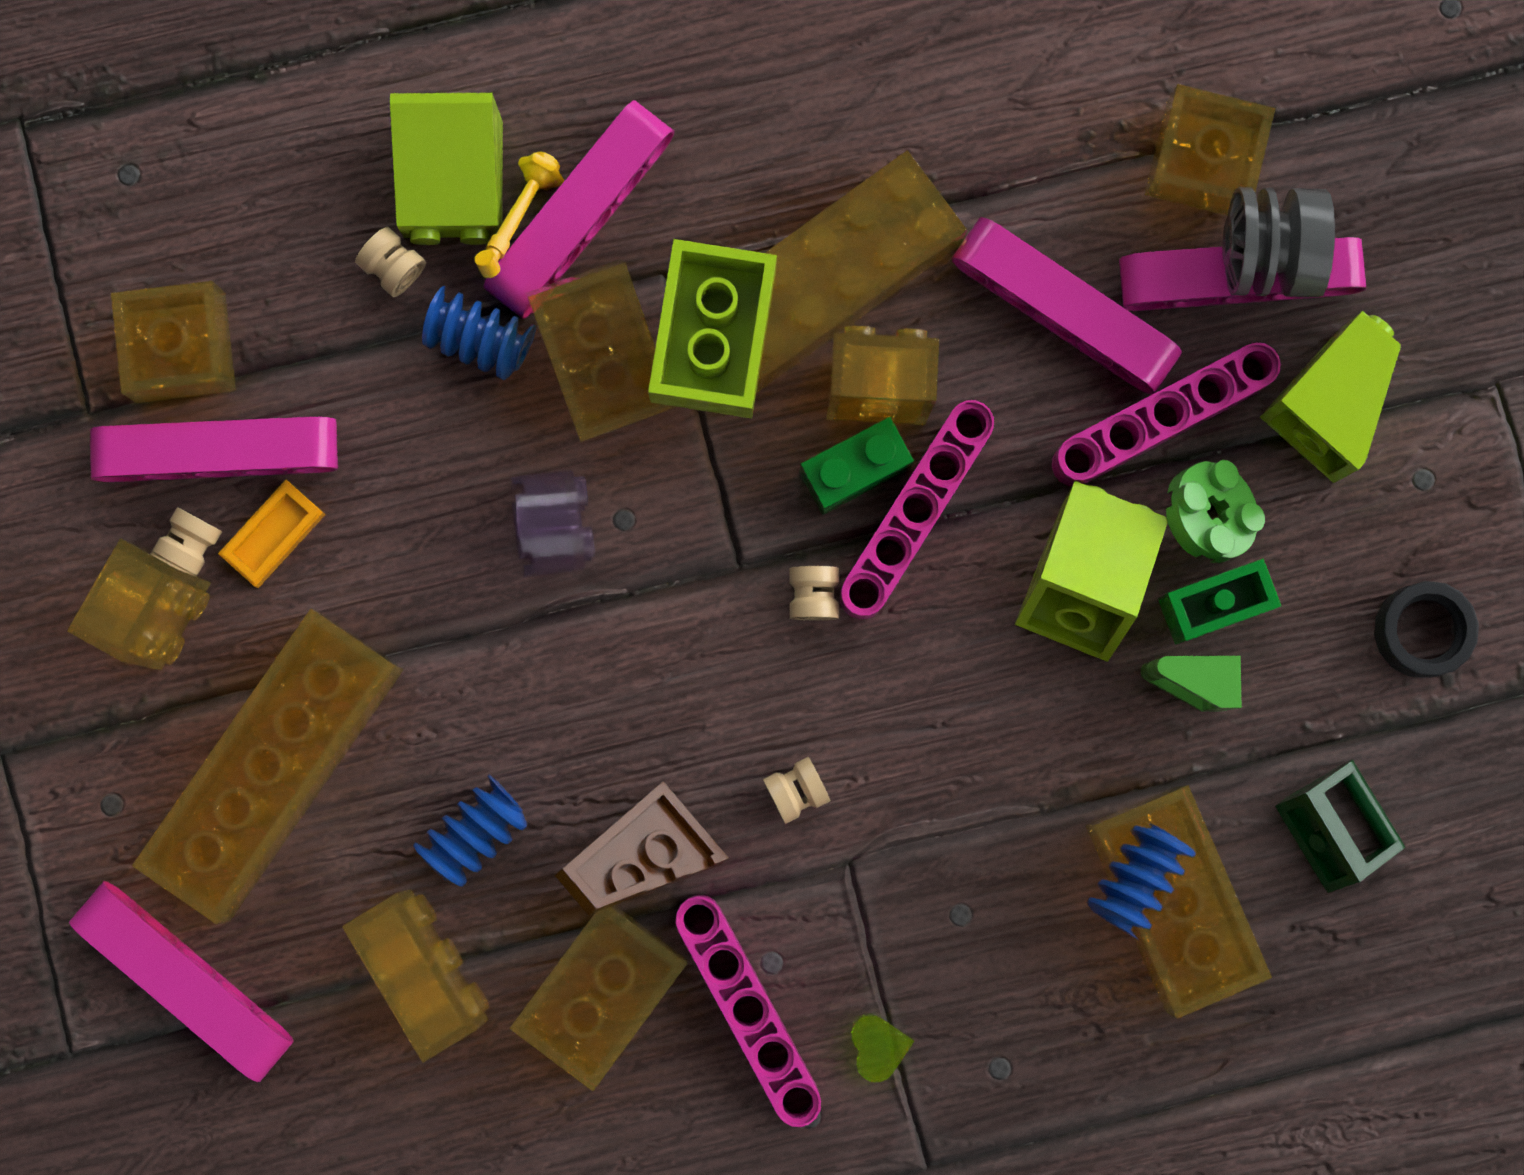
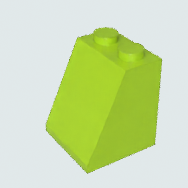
[390,93,503,245]
[1260,311,1401,483]
[1015,481,1168,662]

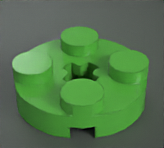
[1166,460,1265,563]

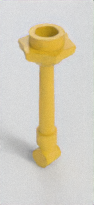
[475,152,564,278]

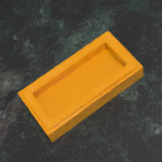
[218,480,326,588]

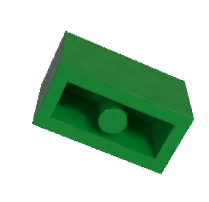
[799,417,914,515]
[1157,558,1282,645]

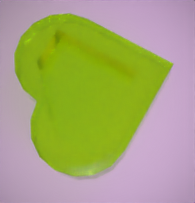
[851,1014,914,1082]

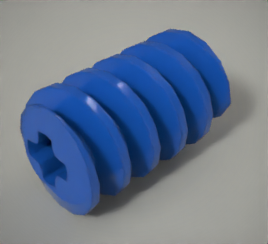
[422,286,537,381]
[413,774,527,887]
[1086,823,1196,940]

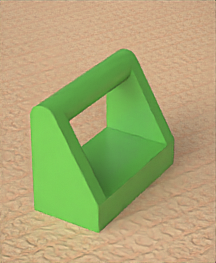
[1141,656,1242,712]

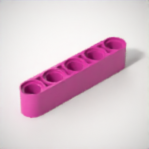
[483,100,675,319]
[951,217,1182,395]
[1119,238,1366,311]
[1052,343,1281,486]
[840,400,994,619]
[90,417,338,482]
[69,881,294,1082]
[676,895,821,1127]

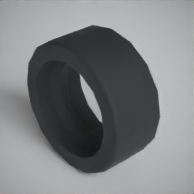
[1374,581,1479,678]

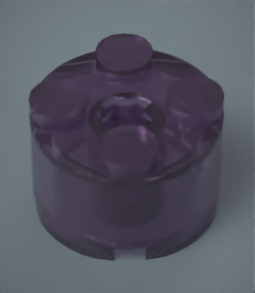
[510,470,595,578]

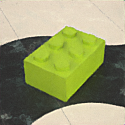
[648,239,777,418]

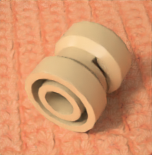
[355,227,426,297]
[152,507,222,575]
[789,566,839,620]
[763,757,831,824]

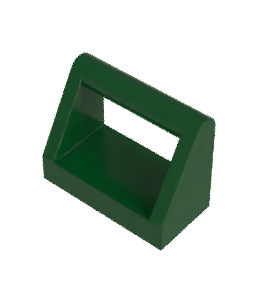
[1275,760,1406,893]

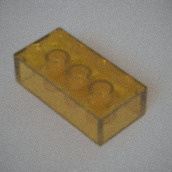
[1085,785,1272,1019]

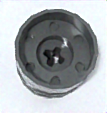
[1222,187,1335,297]

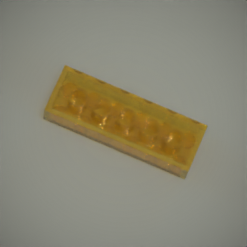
[722,150,967,416]
[132,609,404,924]

